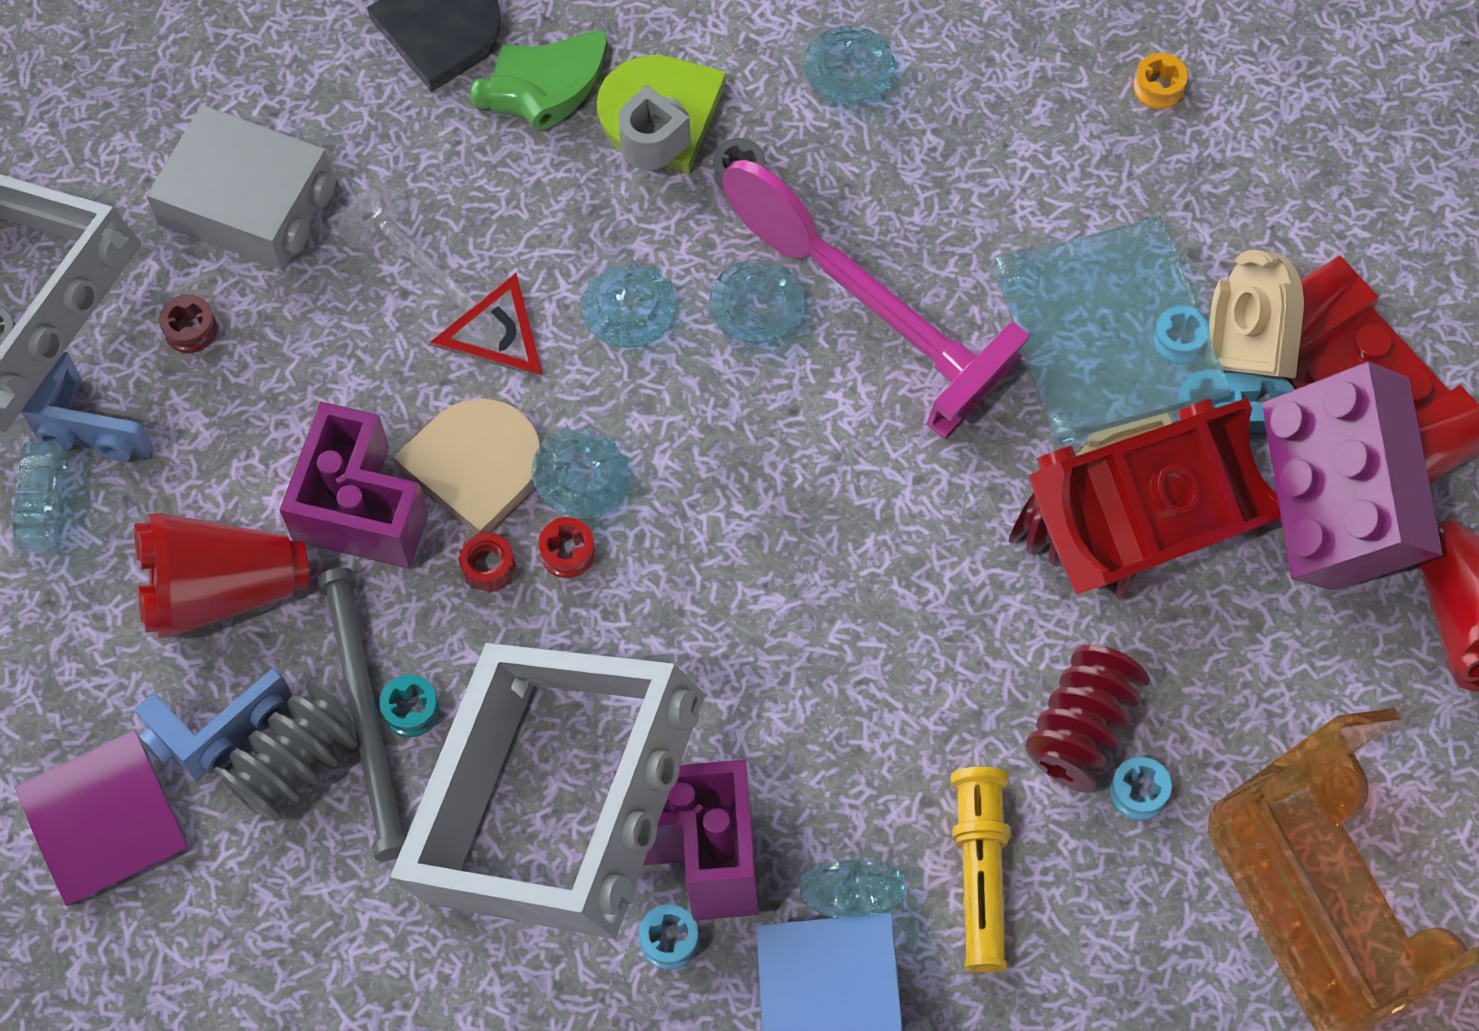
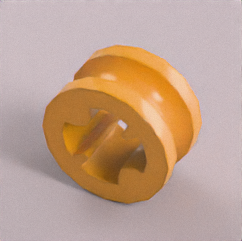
[1133,53,1188,110]

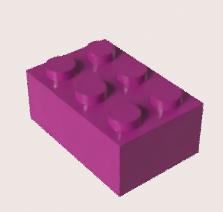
[1262,361,1443,590]

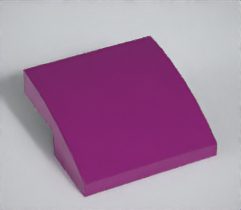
[15,730,189,906]

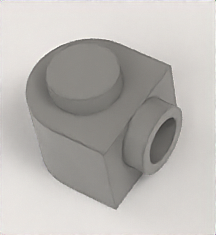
[618,85,691,170]

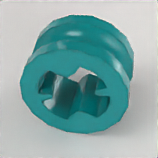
[379,674,440,738]

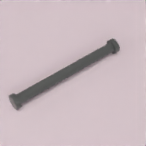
[317,567,407,862]

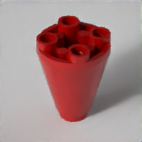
[134,513,309,639]
[1418,520,1479,692]

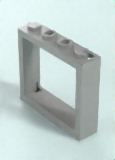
[0,174,142,433]
[390,643,705,939]

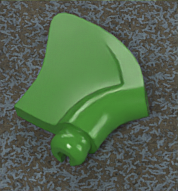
[471,30,607,131]

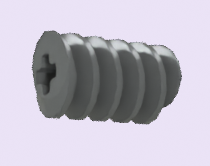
[214,679,358,822]

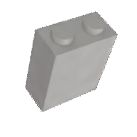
[146,104,336,270]

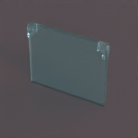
[991,216,1230,444]

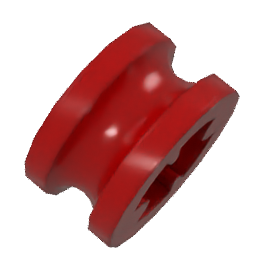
[538,517,595,579]

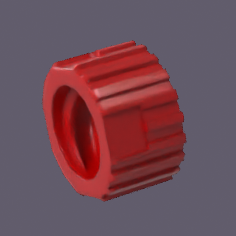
[458,532,516,593]

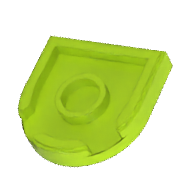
[597,55,726,174]

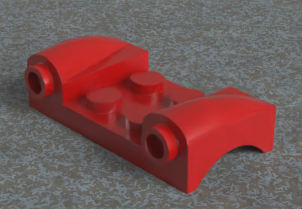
[1283,255,1479,486]
[1028,397,1281,595]

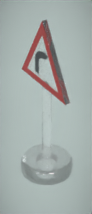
[337,176,543,377]

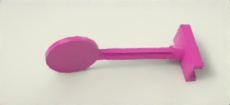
[722,160,1030,439]

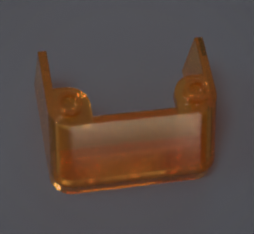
[1208,708,1479,1031]

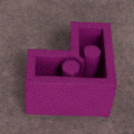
[279,401,428,569]
[614,759,759,921]

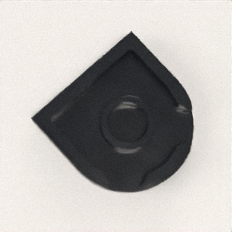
[367,0,501,92]

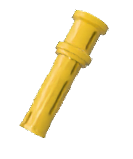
[950,767,1011,972]

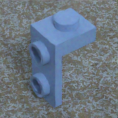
[21,352,154,461]
[134,668,293,781]

